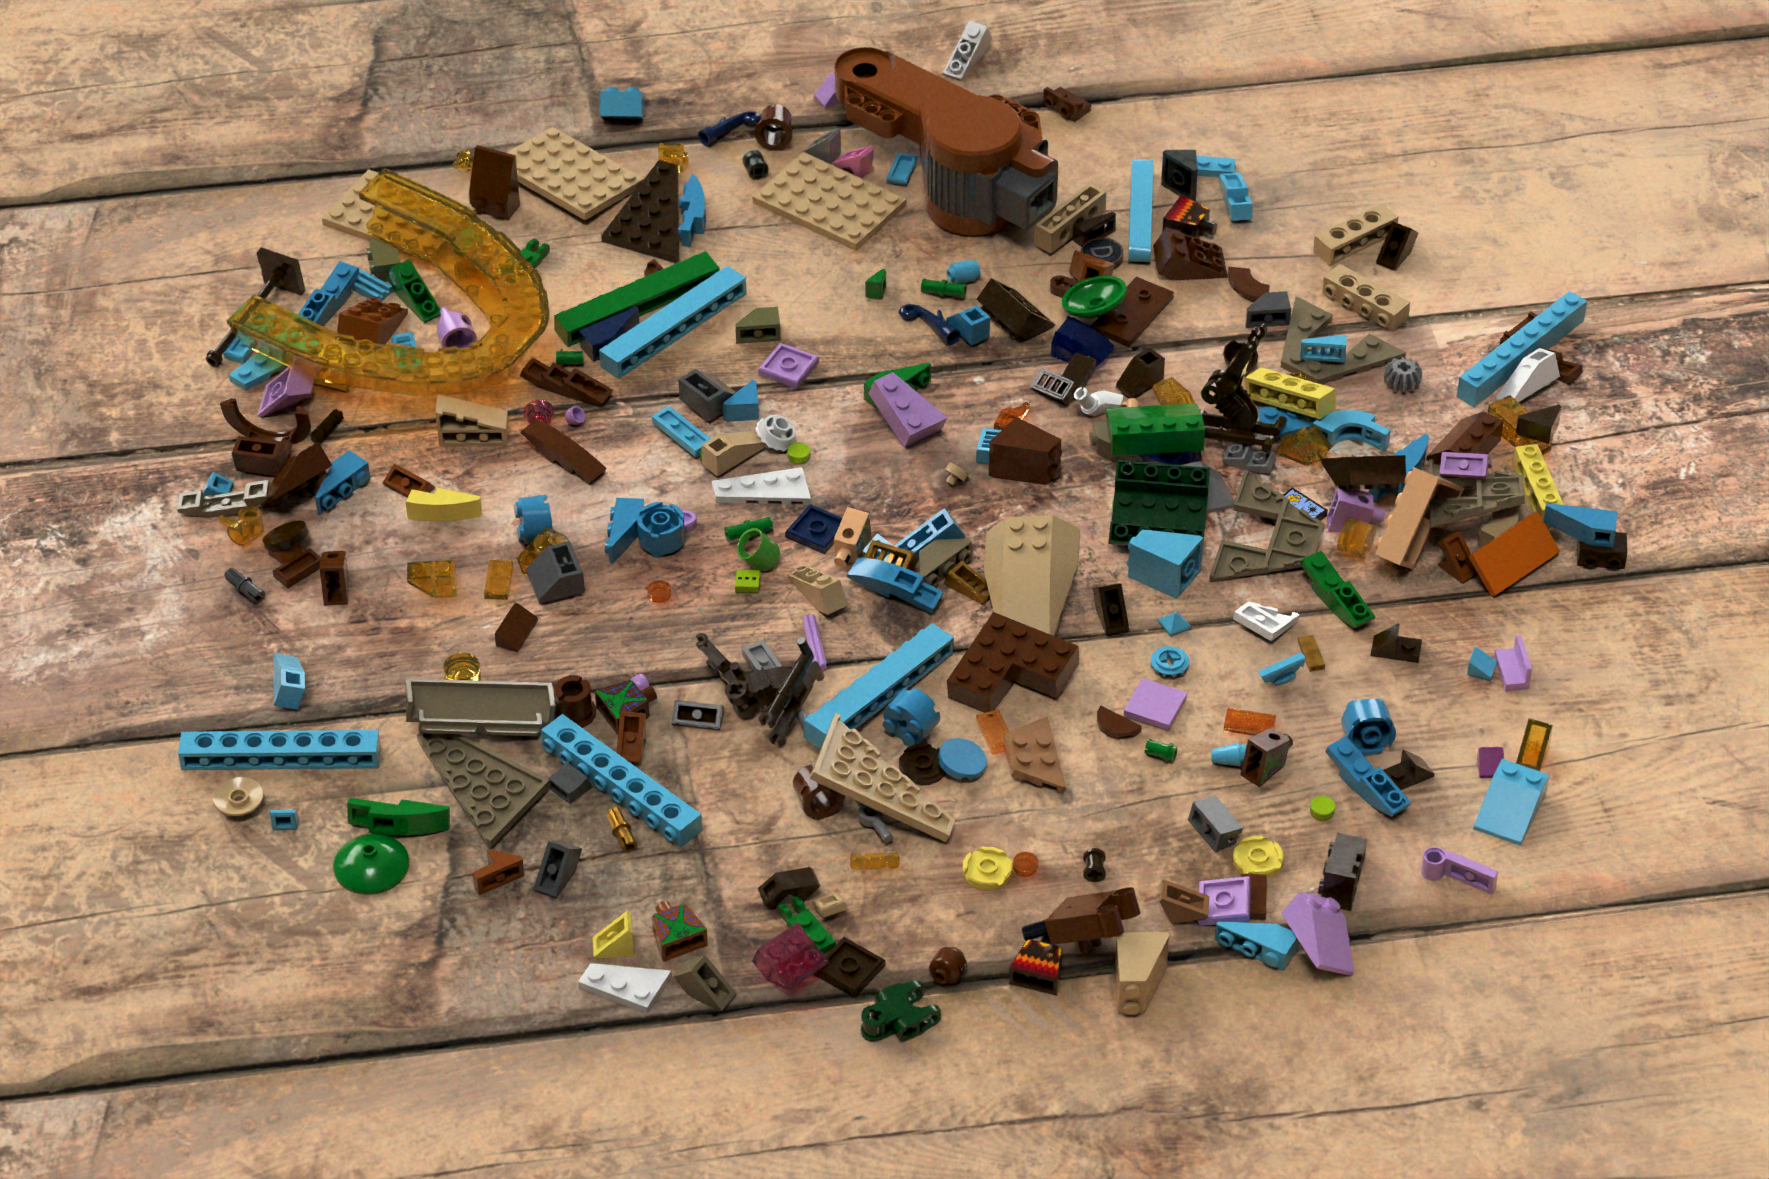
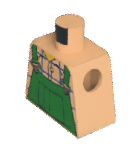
[834,507,872,567]

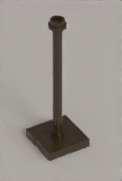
[206,247,306,366]

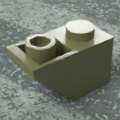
[366,238,400,282]

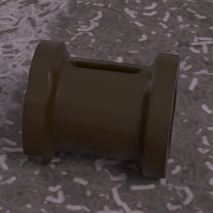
[1083,848,1106,882]

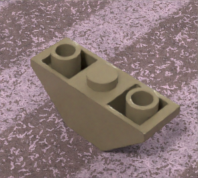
[919,539,972,587]

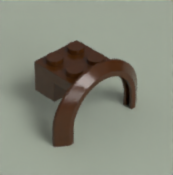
[220,398,311,476]

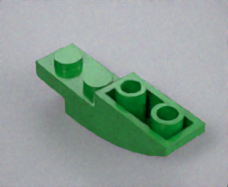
[1300,550,1375,628]
[347,798,450,835]

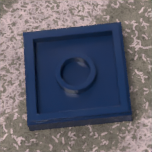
[785,504,842,554]

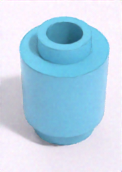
[946,260,981,284]

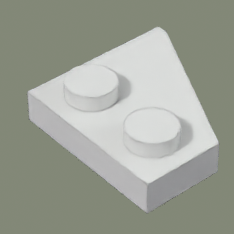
[1233,602,1299,641]

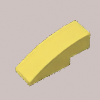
[406,488,483,522]

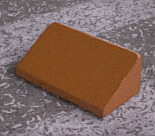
[382,464,435,497]

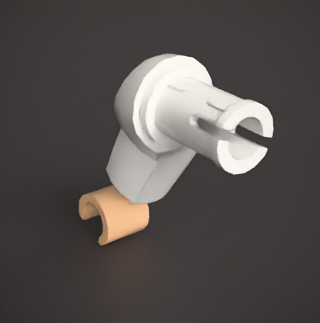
[1074,387,1138,416]

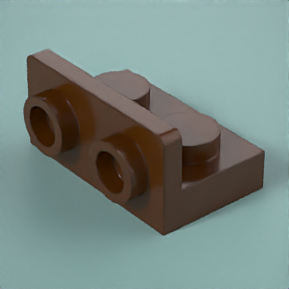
[1043,87,1091,122]

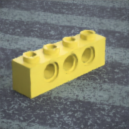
[1245,367,1336,419]
[1512,444,1564,529]

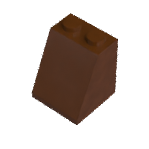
[989,417,1062,485]

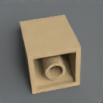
[1115,932,1169,1015]

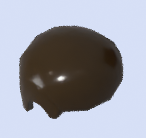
[1223,340,1259,373]

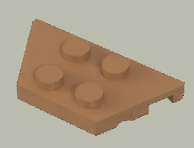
[1003,717,1066,793]

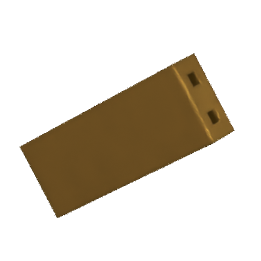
[1298,635,1325,672]

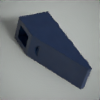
[579,307,640,362]

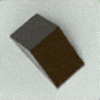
[1516,404,1561,444]

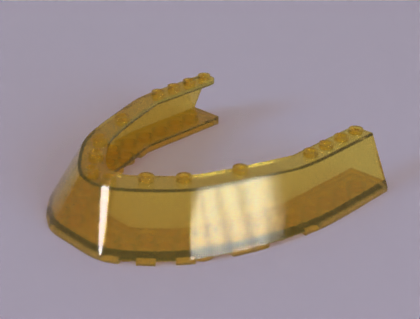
[227,168,549,397]

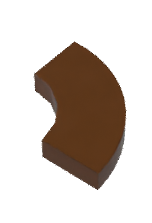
[1228,266,1270,302]

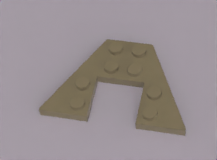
[1281,296,1406,385]
[1429,460,1525,527]
[1210,470,1324,582]

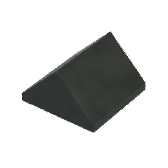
[1161,150,1198,201]

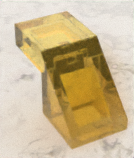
[1152,377,1195,405]

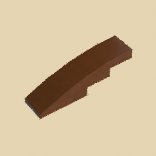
[520,357,613,406]
[521,419,607,485]

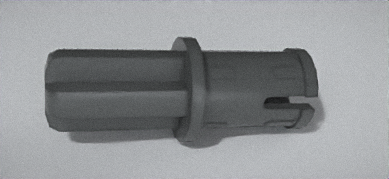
[224,568,265,604]

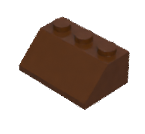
[1426,411,1504,465]

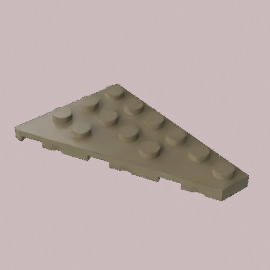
[417,732,550,847]

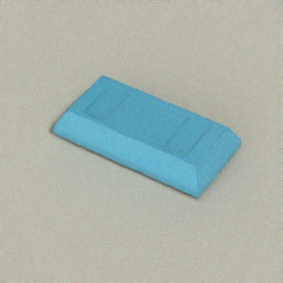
[886,153,918,186]

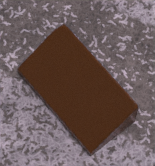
[495,603,538,652]

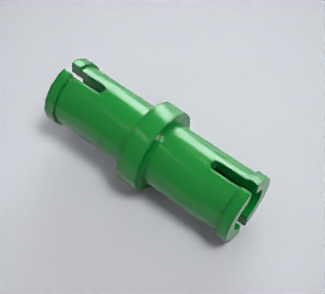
[921,279,967,298]
[724,517,773,542]

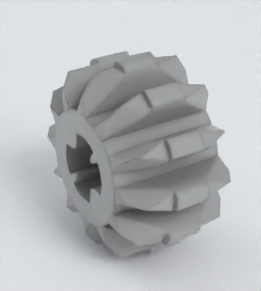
[1384,357,1423,394]

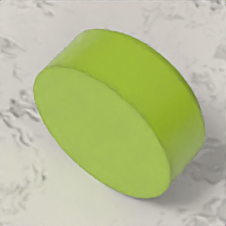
[787,442,810,464]
[1310,796,1335,820]

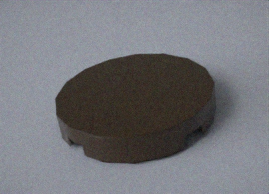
[262,520,309,552]
[899,743,946,786]

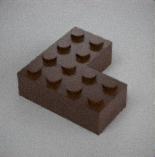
[947,612,1080,716]

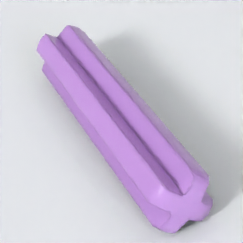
[803,614,827,671]

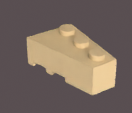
[435,394,509,446]

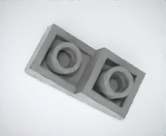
[1222,444,1276,473]

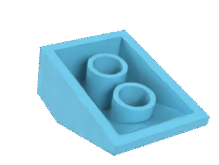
[1473,759,1549,845]

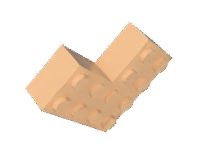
[1375,467,1464,569]

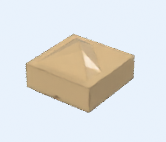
[813,892,847,918]

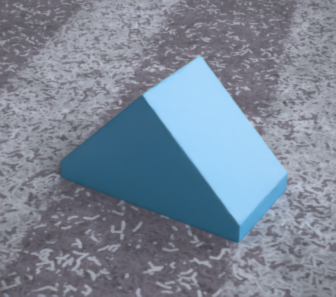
[723,380,759,422]

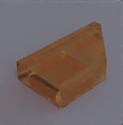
[994,402,1029,430]

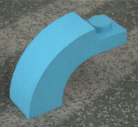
[1311,410,1391,451]

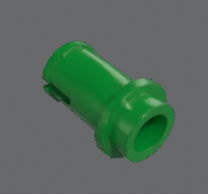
[556,349,583,367]
[1145,739,1178,762]

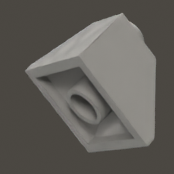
[1184,461,1234,514]

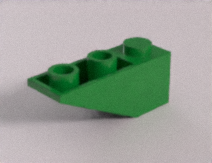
[387,259,441,323]
[864,363,931,411]

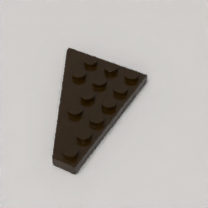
[601,160,679,263]

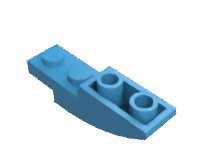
[678,174,706,247]
[293,261,360,330]
[1369,433,1429,502]
[847,557,943,614]
[1325,736,1411,817]

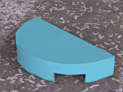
[1258,652,1305,685]

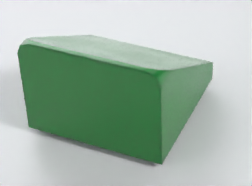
[865,269,887,300]

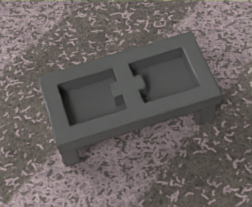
[1188,795,1243,853]

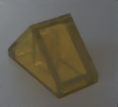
[1516,718,1553,771]

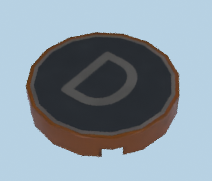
[1081,238,1124,269]

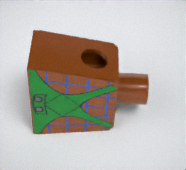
[652,901,708,962]

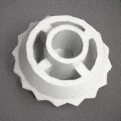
[755,415,797,452]

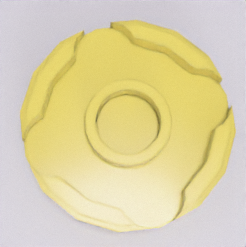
[1233,836,1283,879]
[963,847,1013,890]

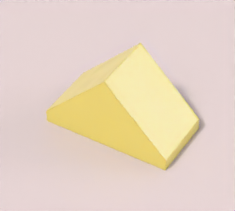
[593,911,634,959]

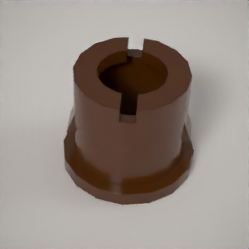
[755,104,792,151]
[554,675,596,728]
[793,764,845,819]

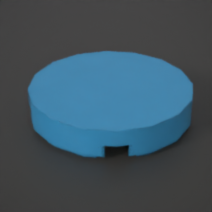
[938,738,987,780]

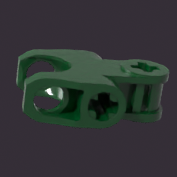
[861,980,941,1042]

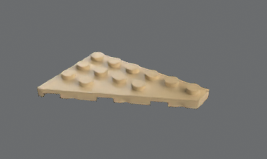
[809,713,955,842]

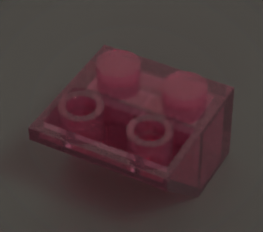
[752,922,829,991]

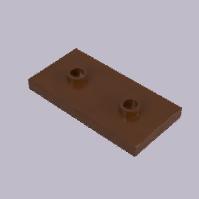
[1091,276,1174,347]

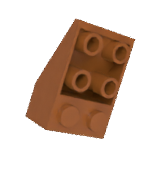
[336,298,408,349]

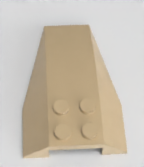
[984,515,1080,636]

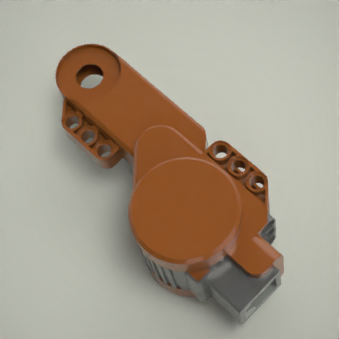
[834,47,1058,236]

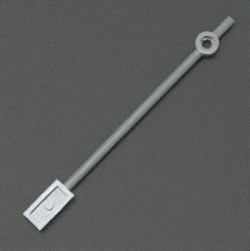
[742,640,893,843]

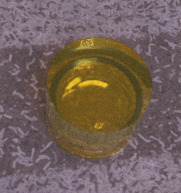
[1337,517,1376,559]
[443,653,482,681]

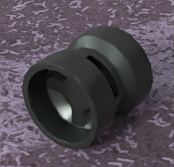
[742,150,769,180]

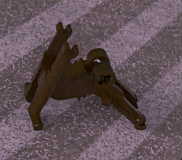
[1200,324,1287,452]
[696,633,825,746]

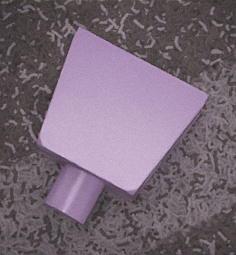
[1327,486,1385,533]

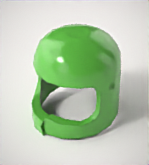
[737,528,780,572]

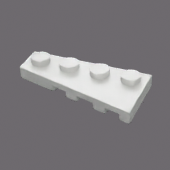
[712,467,811,505]

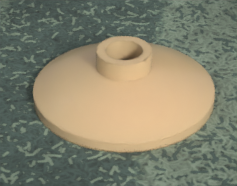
[213,777,264,816]

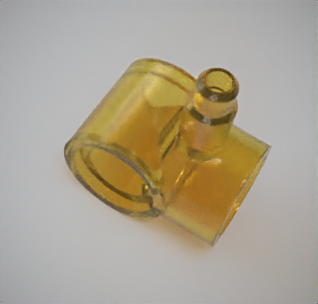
[218,506,264,546]

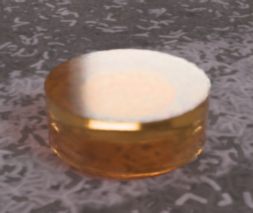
[647,580,671,603]
[1013,852,1038,877]

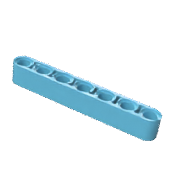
[1128,159,1153,262]

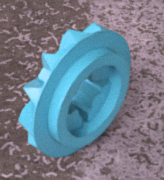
[1151,646,1189,678]

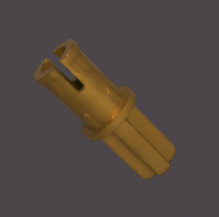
[607,807,638,853]

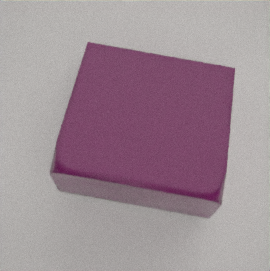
[1477,747,1504,778]

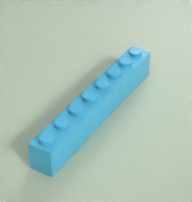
[599,266,747,379]
[1457,291,1587,407]
[803,623,954,749]

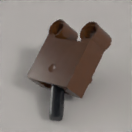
[1021,887,1141,953]

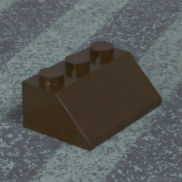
[976,278,1056,340]
[1321,455,1406,490]

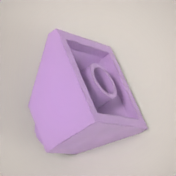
[258,363,315,418]

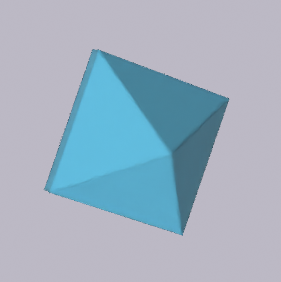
[1158,611,1191,637]

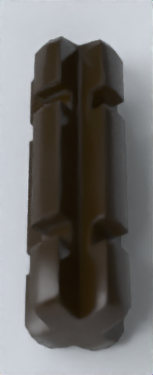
[310,409,344,443]

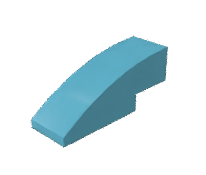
[1219,173,1252,221]

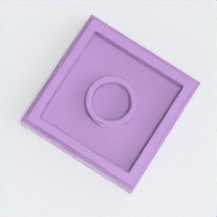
[758,343,819,389]
[1123,678,1187,731]
[1198,876,1251,926]

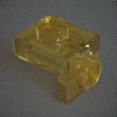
[658,143,689,172]

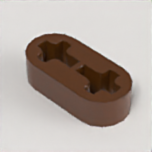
[1050,275,1079,298]

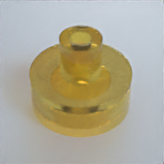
[453,149,474,172]

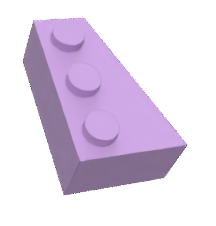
[868,372,947,448]

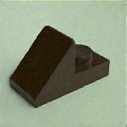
[1370,623,1422,663]
[1383,750,1435,790]

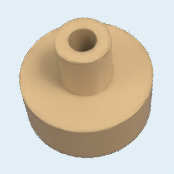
[945,462,969,486]

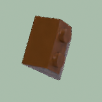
[469,145,520,221]

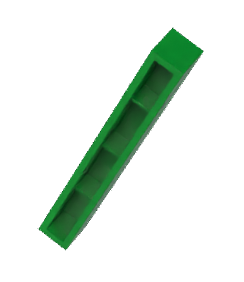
[554,251,720,347]

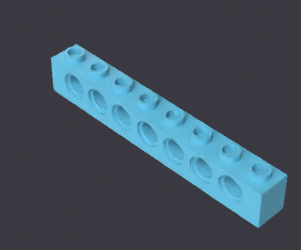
[541,714,702,847]
[178,730,381,770]

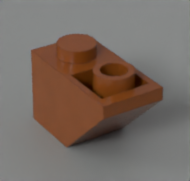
[1069,250,1115,282]

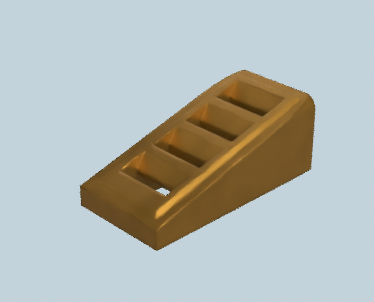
[864,540,918,571]
[944,561,990,604]

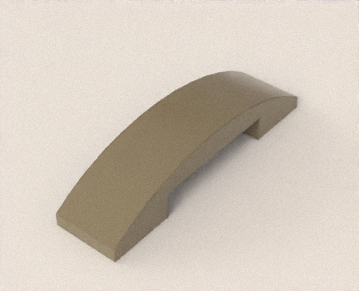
[177,480,270,517]

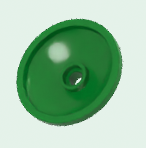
[1062,276,1127,318]
[333,834,409,895]

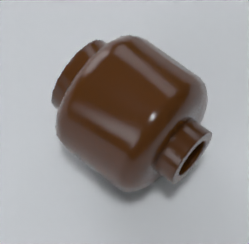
[929,947,967,985]

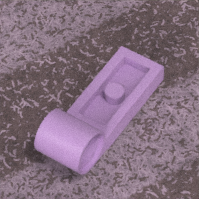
[1421,847,1498,895]

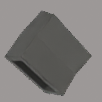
[548,762,592,804]

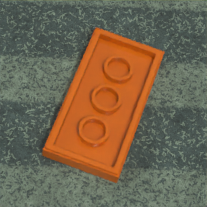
[1468,511,1560,597]

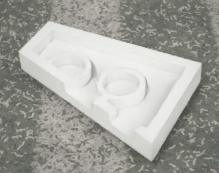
[578,963,672,1014]

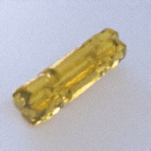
[850,853,900,869]

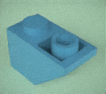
[946,305,990,346]

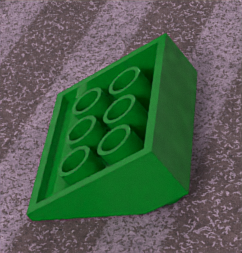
[1105,403,1205,456]

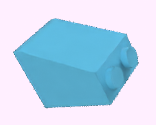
[1127,530,1203,599]

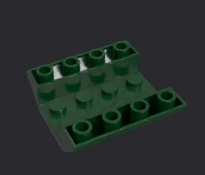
[1108,460,1210,551]

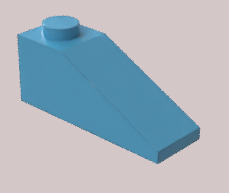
[894,508,966,560]

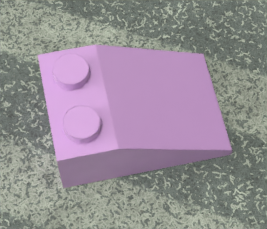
[1281,891,1354,976]

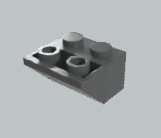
[678,369,736,421]
[526,541,585,604]

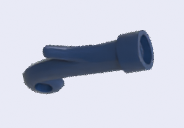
[698,111,761,146]
[899,304,960,345]

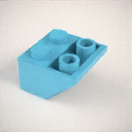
[600,87,646,119]

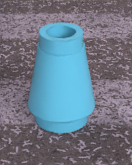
[1211,742,1247,767]

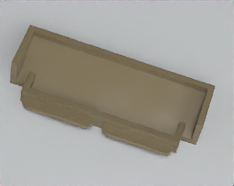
[405,679,555,736]

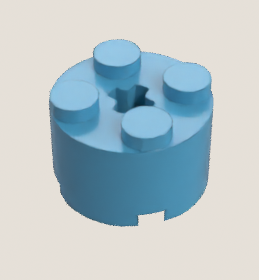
[514,495,553,544]
[637,502,685,558]
[883,688,940,747]
[1341,699,1396,756]

